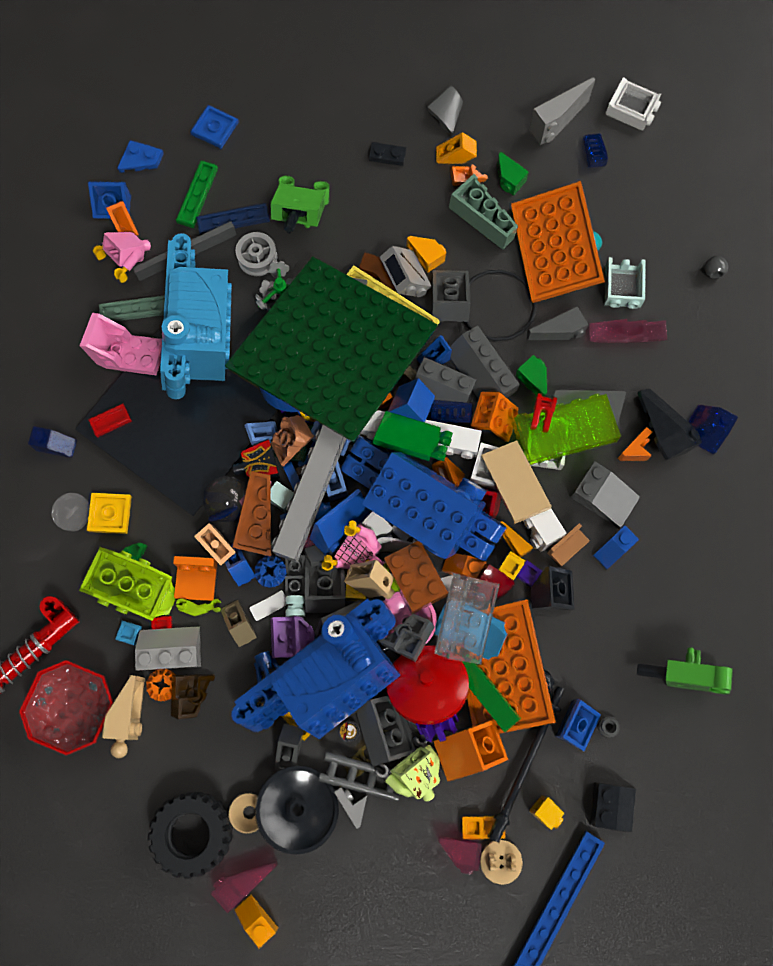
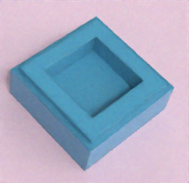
[115,620,142,646]

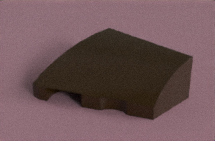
[171,674,215,719]

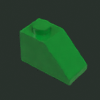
[497,152,529,196]
[515,355,547,397]

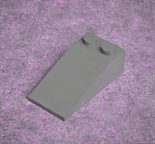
[529,77,595,145]

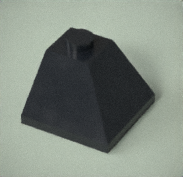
[531,566,575,610]

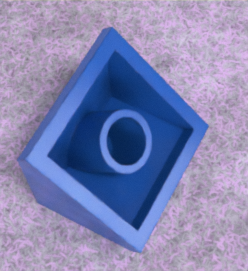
[88,181,131,218]
[388,378,435,422]
[555,699,601,751]

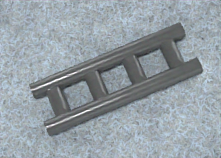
[318,752,400,802]

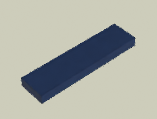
[197,203,270,235]

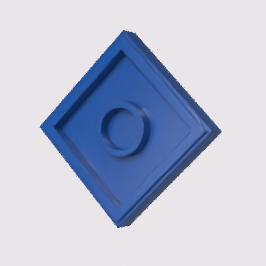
[190,105,239,149]

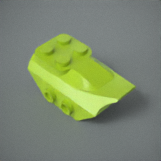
[79,547,176,621]

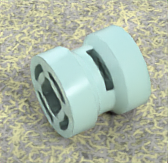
[285,595,305,617]

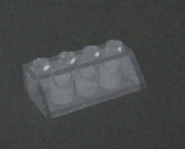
[435,573,500,664]

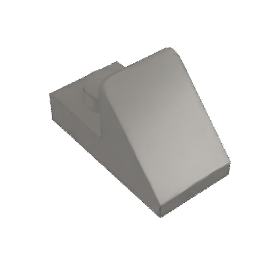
[334,787,367,829]

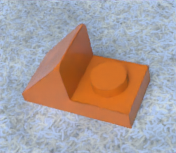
[618,427,652,461]

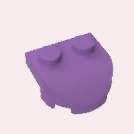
[271,616,314,659]

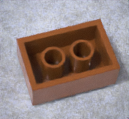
[384,541,448,615]

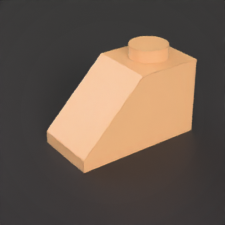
[194,523,236,566]

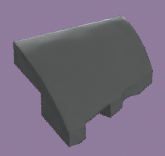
[427,86,463,135]
[379,613,434,662]

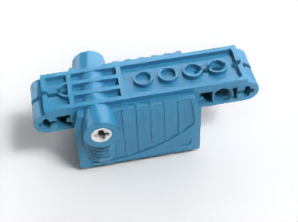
[160,234,232,399]

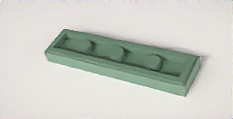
[99,295,165,322]

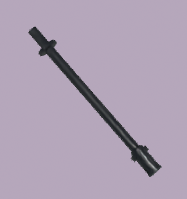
[487,686,564,843]

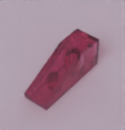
[211,861,278,914]

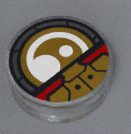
[339,721,360,742]

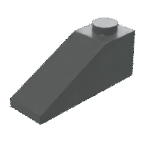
[527,307,588,340]

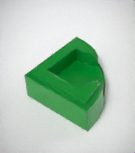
[122,543,147,561]

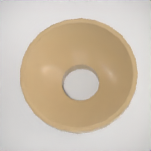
[229,793,258,833]

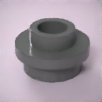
[599,717,620,737]

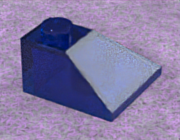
[688,405,738,454]

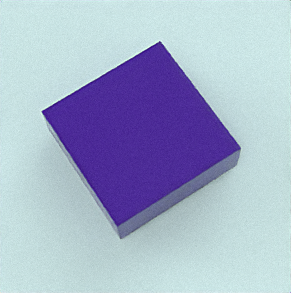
[516,560,543,588]

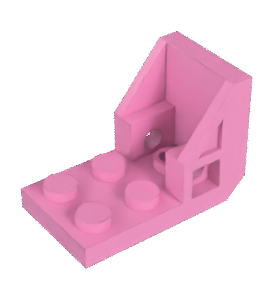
[80,313,162,375]

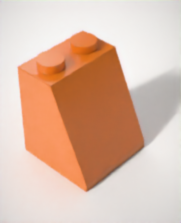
[433,720,508,782]

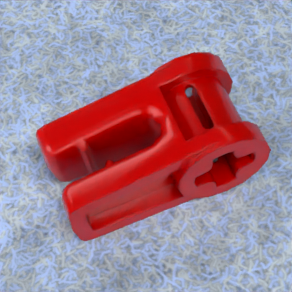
[530,393,557,433]

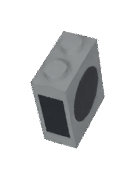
[380,246,432,297]

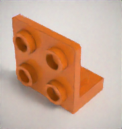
[471,392,518,442]
[173,556,218,601]

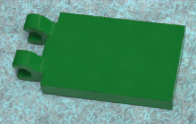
[373,411,453,461]

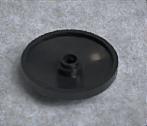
[255,766,339,855]

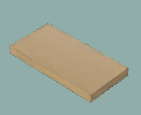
[481,440,551,524]

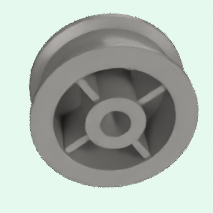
[235,232,277,276]

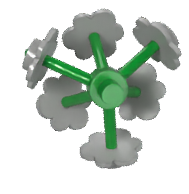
[255,261,296,311]

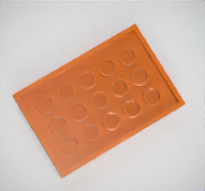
[511,181,605,303]
[456,600,556,734]

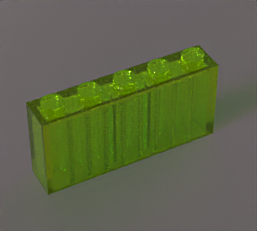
[512,393,621,465]

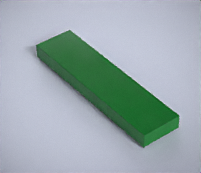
[176,161,218,228]
[461,654,521,732]

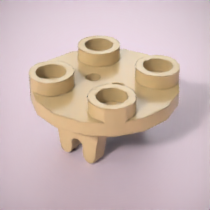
[480,840,523,885]

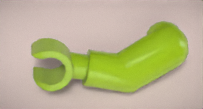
[176,598,221,616]

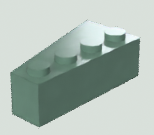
[449,173,518,250]

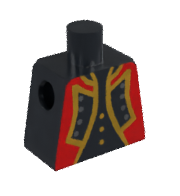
[232,440,280,480]

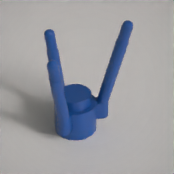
[254,651,280,683]

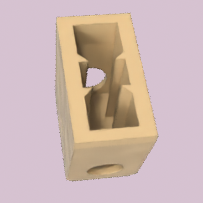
[344,560,394,599]

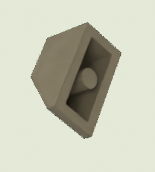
[221,600,257,647]

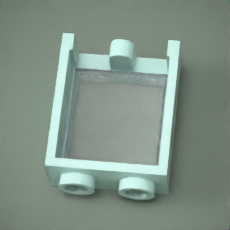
[604,257,645,309]

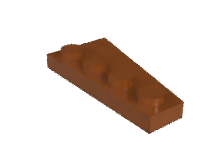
[232,471,271,556]

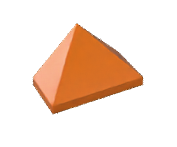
[106,201,139,236]
[431,457,465,487]

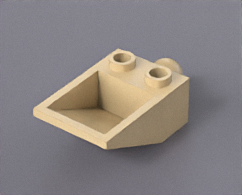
[103,675,145,758]

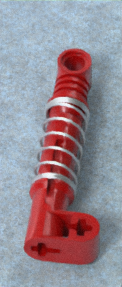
[0,596,80,694]

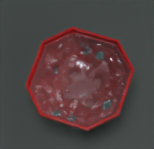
[19,660,114,755]

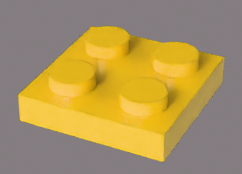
[87,493,132,534]

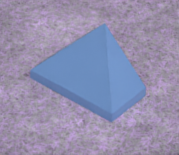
[245,421,279,446]

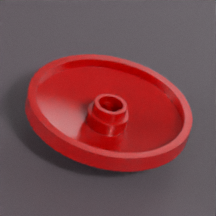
[387,645,469,725]

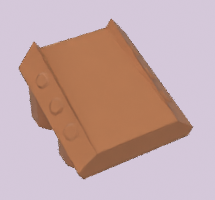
[271,415,315,466]

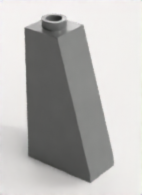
[549,390,626,432]

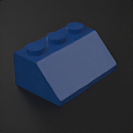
[309,489,370,555]

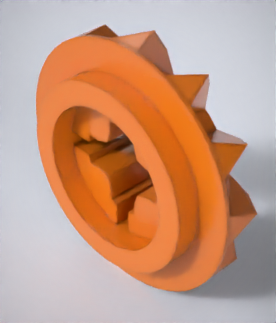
[146,669,175,701]

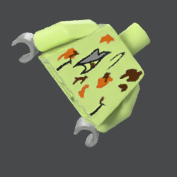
[374,735,440,801]

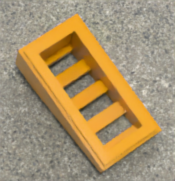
[500,521,533,557]

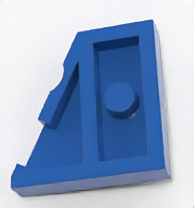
[117,140,164,173]

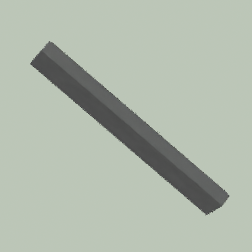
[133,222,236,281]

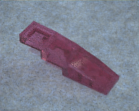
[590,319,667,343]

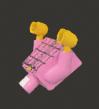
[93,232,150,283]
[322,520,384,571]

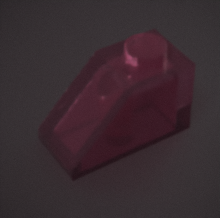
[438,836,482,874]

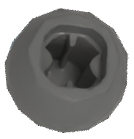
[704,256,728,279]

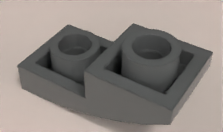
[285,555,305,596]

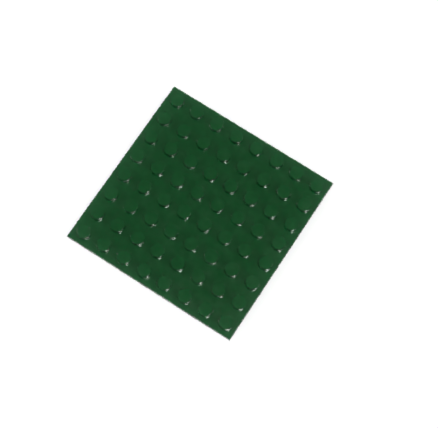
[225,257,438,442]

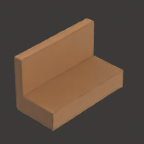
[548,523,590,567]

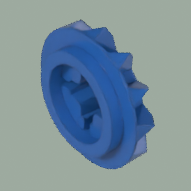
[254,556,286,588]

